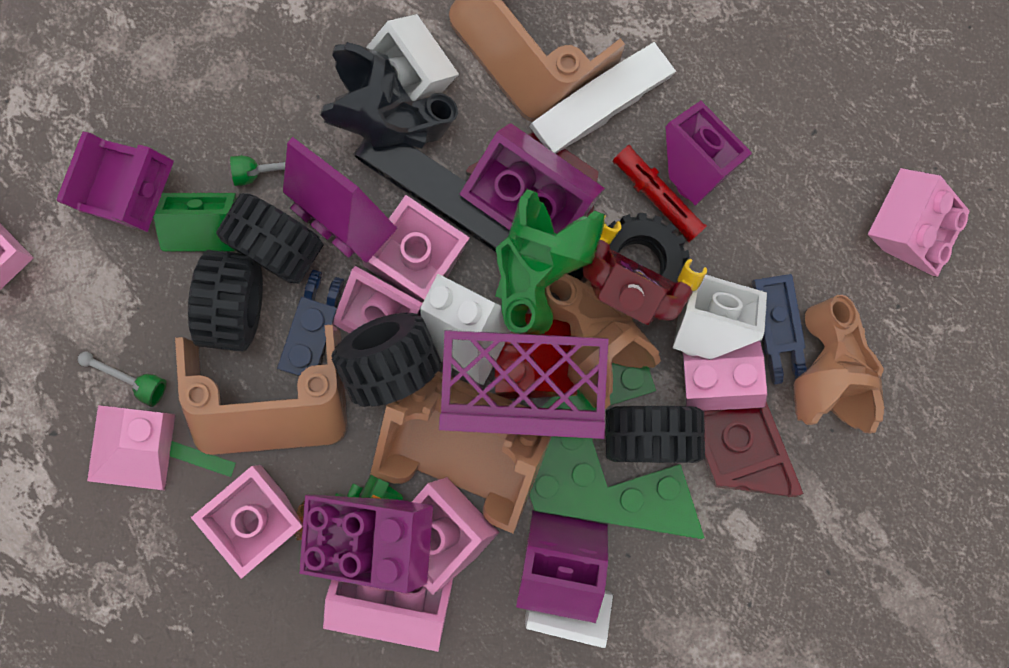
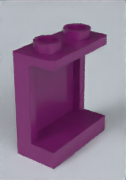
[57,131,174,232]

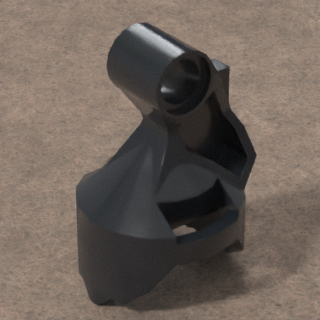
[320,42,458,149]

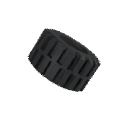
[216,193,324,284]
[608,213,690,284]
[188,250,263,352]
[331,313,441,407]
[606,406,705,463]

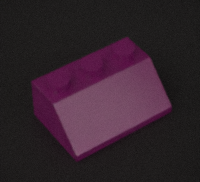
[459,123,605,234]
[283,137,398,263]

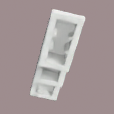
[529,42,676,154]

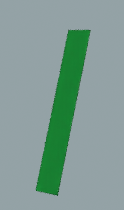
[170,441,236,477]

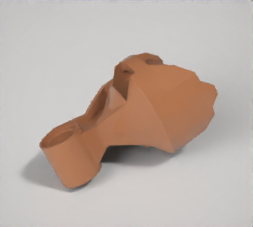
[545,274,661,409]
[793,295,884,434]

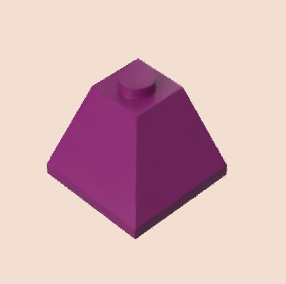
[665,100,752,206]

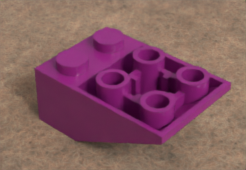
[299,494,433,594]
[516,510,608,623]

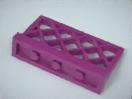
[439,330,609,439]

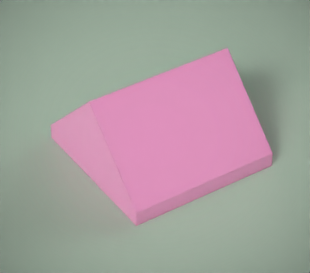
[333,266,423,333]

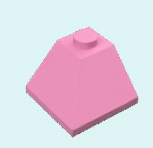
[87,405,175,490]

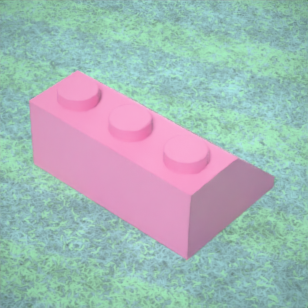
[323,579,453,652]

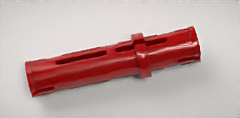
[612,144,707,243]

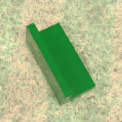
[153,193,237,251]

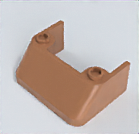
[449,0,625,122]
[175,325,347,455]

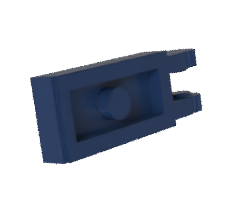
[277,270,344,376]
[752,274,806,385]

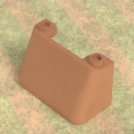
[370,371,552,534]

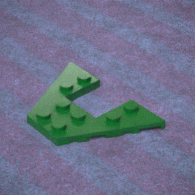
[529,321,705,539]

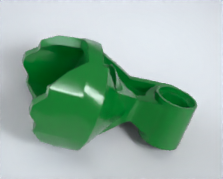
[495,189,605,335]

